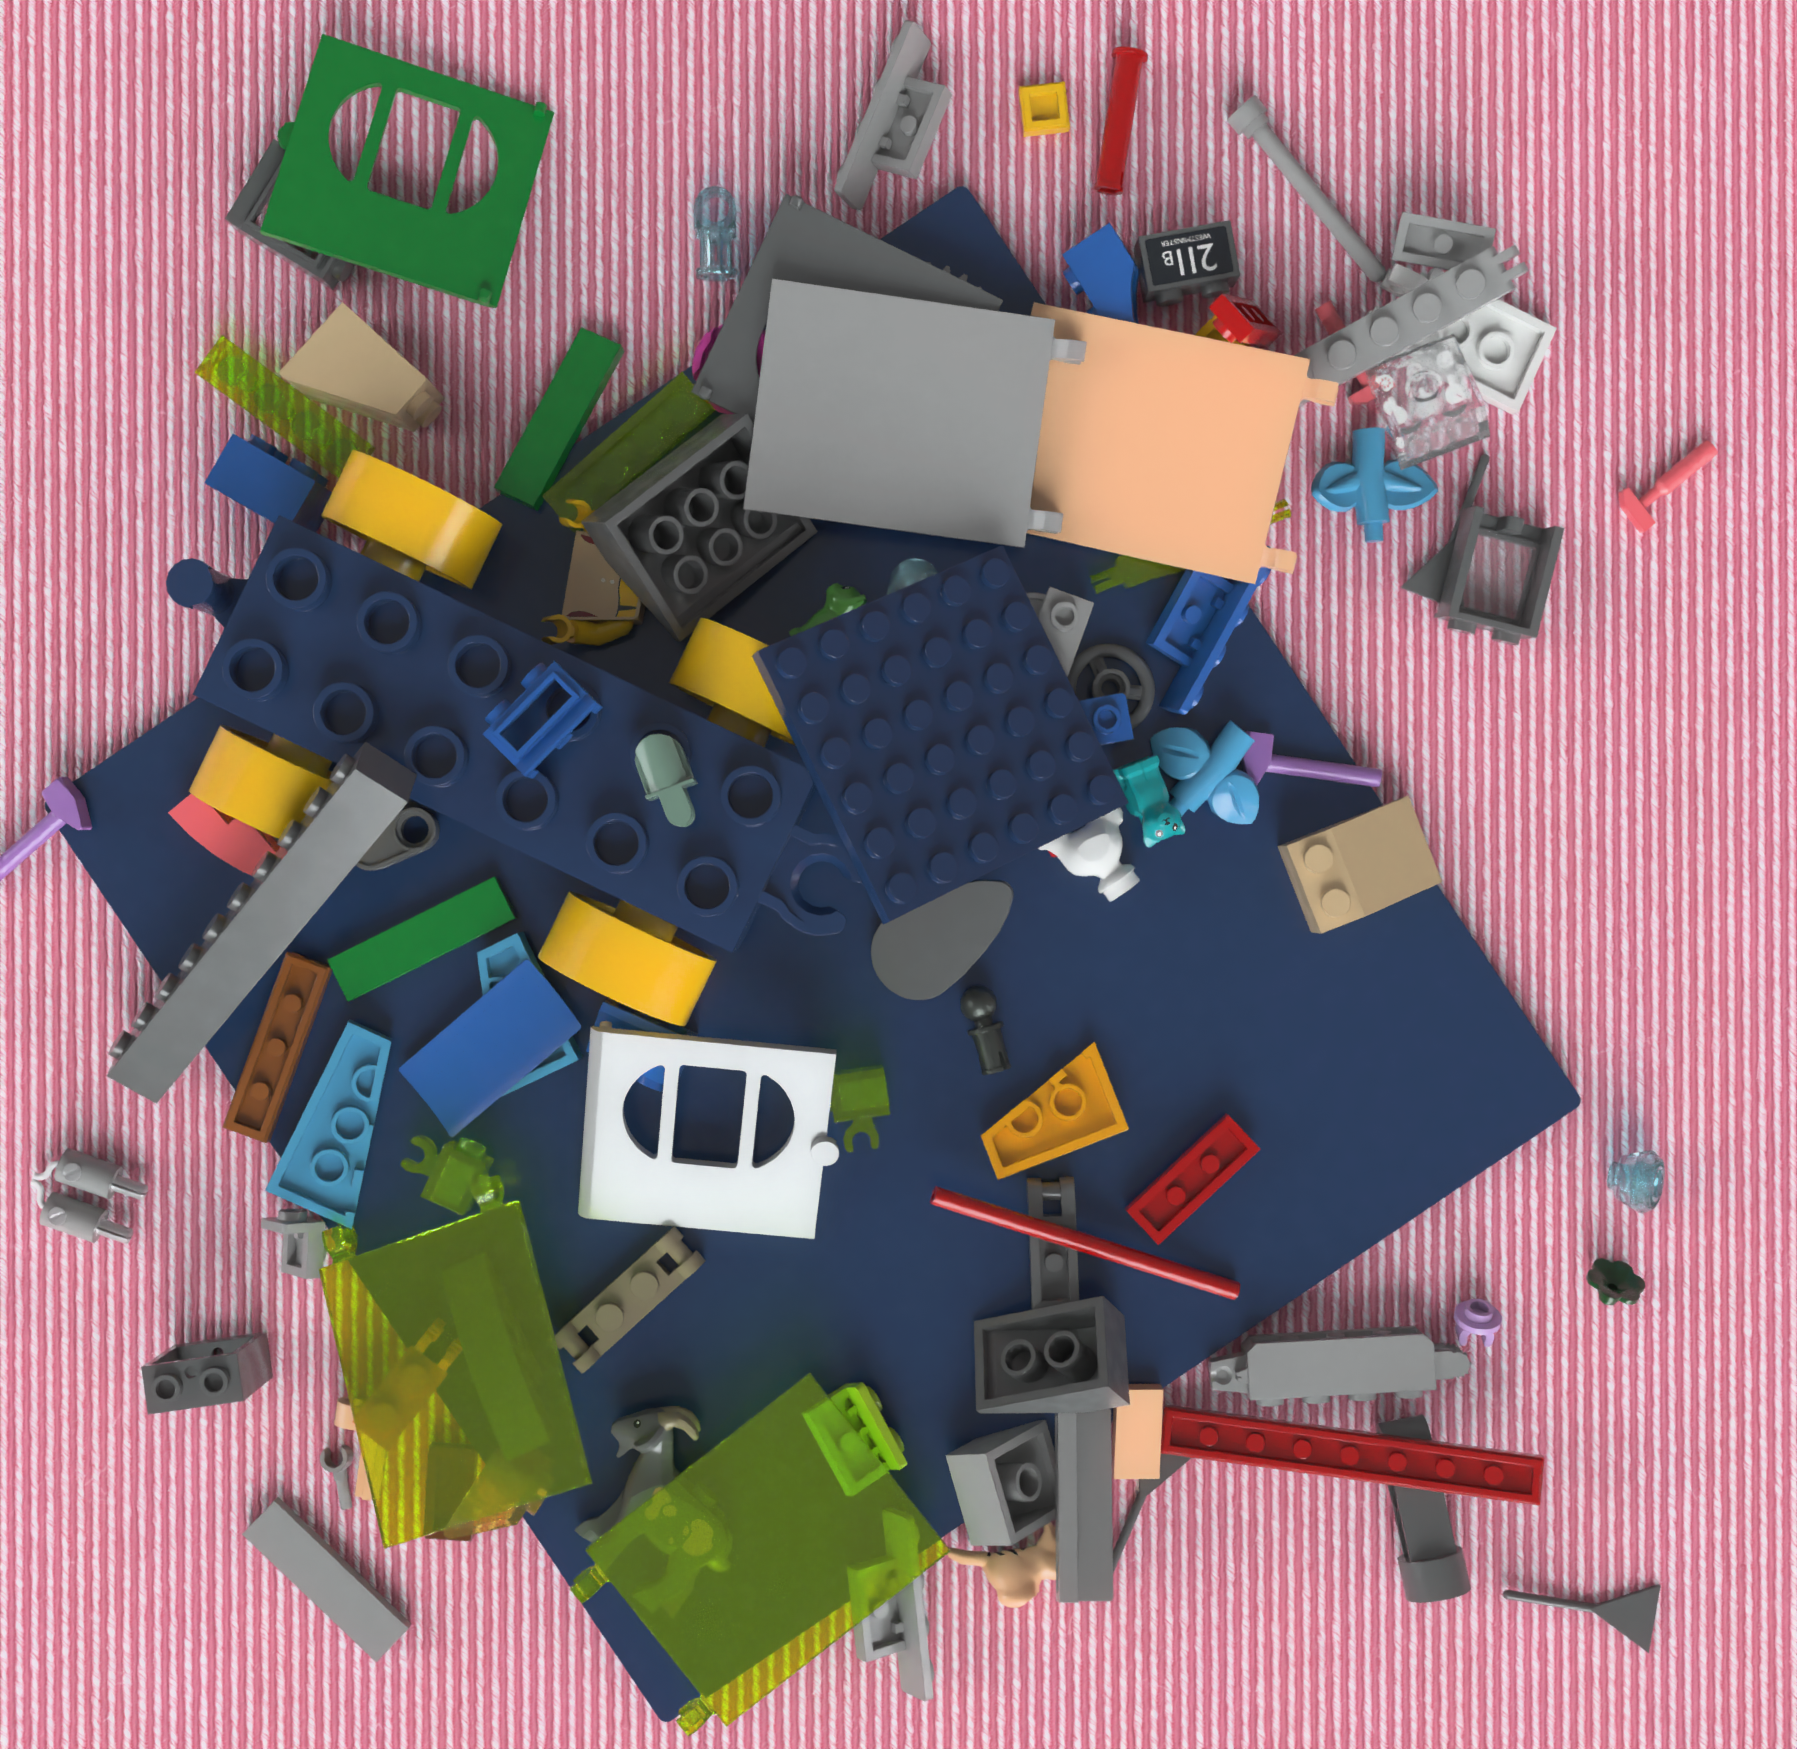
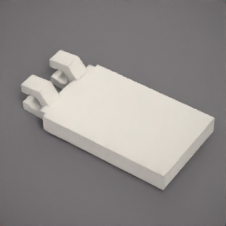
[1367,263,1557,415]

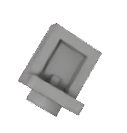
[261,1208,327,1279]

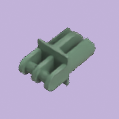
[635,734,698,827]

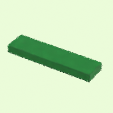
[494,327,625,511]
[327,876,518,1002]

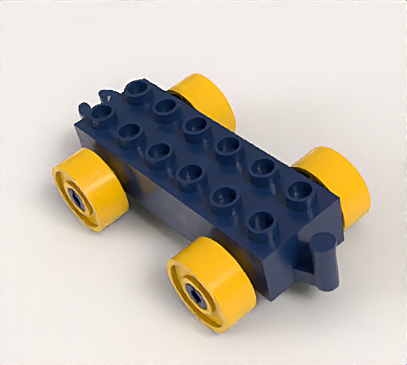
[166,450,862,1026]

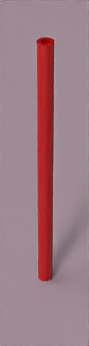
[930,1186,1240,1300]

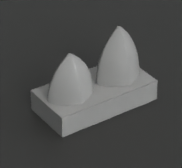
[1392,212,1496,270]

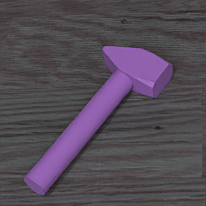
[1241,731,1382,787]
[0,777,92,881]

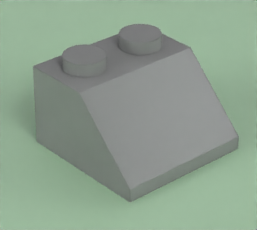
[945,1420,1055,1546]

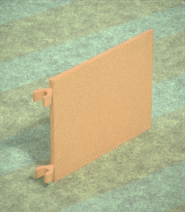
[1027,302,1339,584]

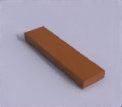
[222,951,333,1143]

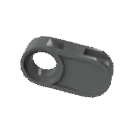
[356,807,440,871]

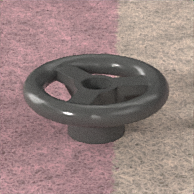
[1067,643,1155,730]

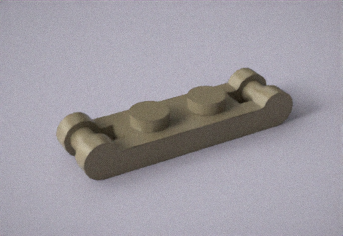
[550,1226,706,1374]

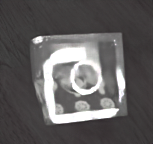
[1365,334,1490,470]

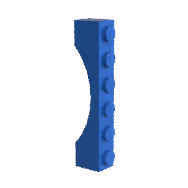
[1062,223,1140,324]

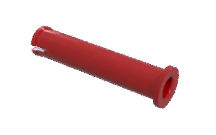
[1093,46,1148,195]

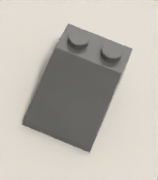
[974,1296,1130,1414]

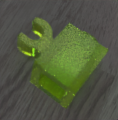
[830,1064,890,1153]
[400,1135,494,1216]

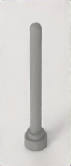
[1227,95,1386,282]

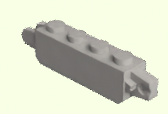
[1208,1326,1472,1407]

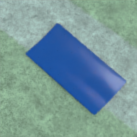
[399,959,581,1137]

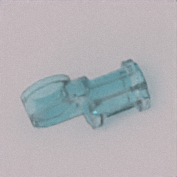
[694,186,737,281]

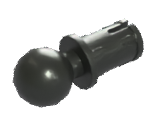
[960,985,1011,1075]

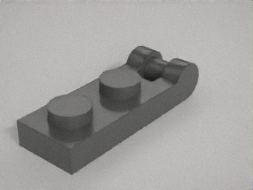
[1026,1176,1079,1310]

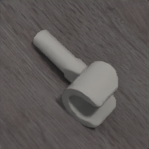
[320,1445,354,1510]

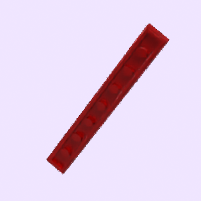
[1161,1404,1545,1506]

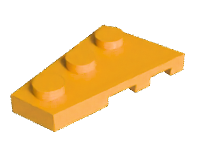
[981,1042,1129,1180]

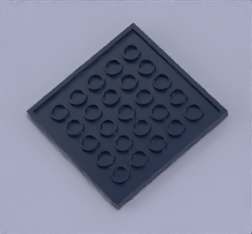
[752,545,1129,924]

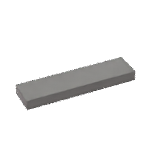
[242,1497,411,1662]

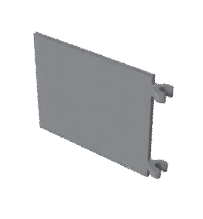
[743,279,1087,548]

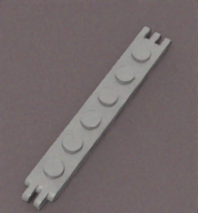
[1293,245,1529,407]

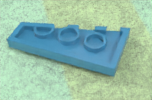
[265,1019,392,1229]

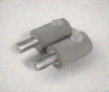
[31,1148,148,1244]

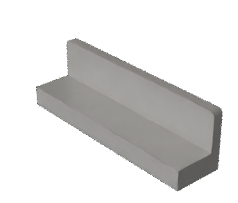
[1055,1409,1113,1603]

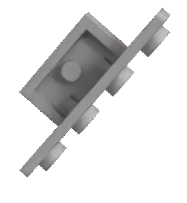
[834,20,952,210]
[847,1506,934,1702]

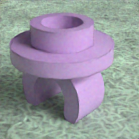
[1454,1299,1502,1347]

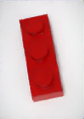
[1208,293,1282,347]
[1125,1113,1261,1245]

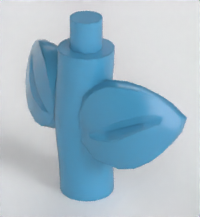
[1311,427,1438,543]
[1150,720,1259,824]

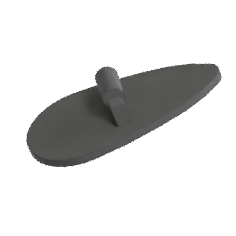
[871,879,1014,1000]

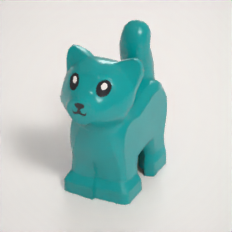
[1112,755,1185,848]

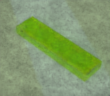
[195,335,376,478]
[542,372,715,534]

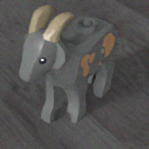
[574,1406,734,1617]

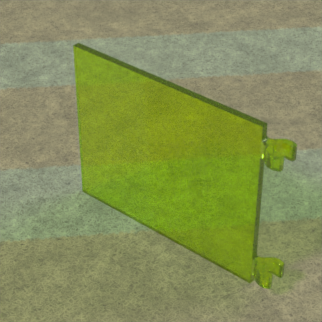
[319,1174,592,1549]
[570,1372,950,1736]

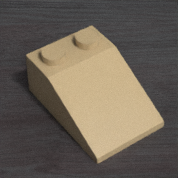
[1277,796,1442,934]

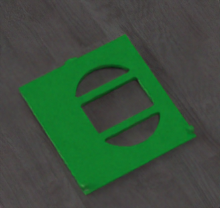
[260,34,555,308]

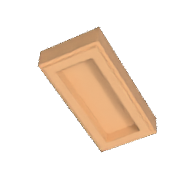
[1112,1384,1164,1479]

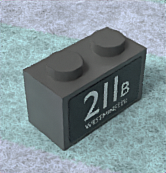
[1134,220,1240,307]

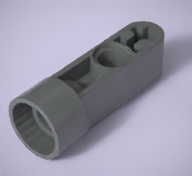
[1376,1414,1471,1603]

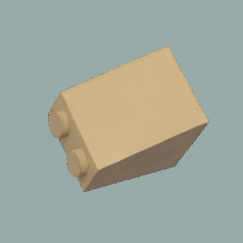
[278,302,445,432]

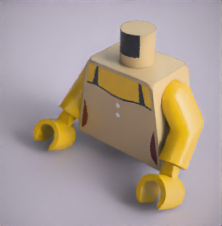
[541,499,646,646]

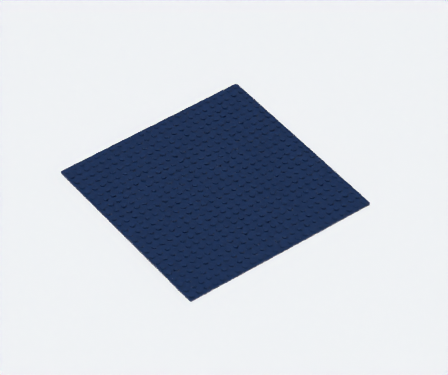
[45,186,1581,1722]

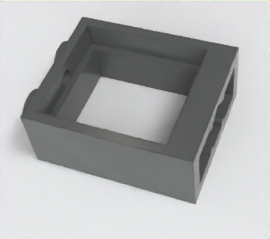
[141,1332,273,1415]

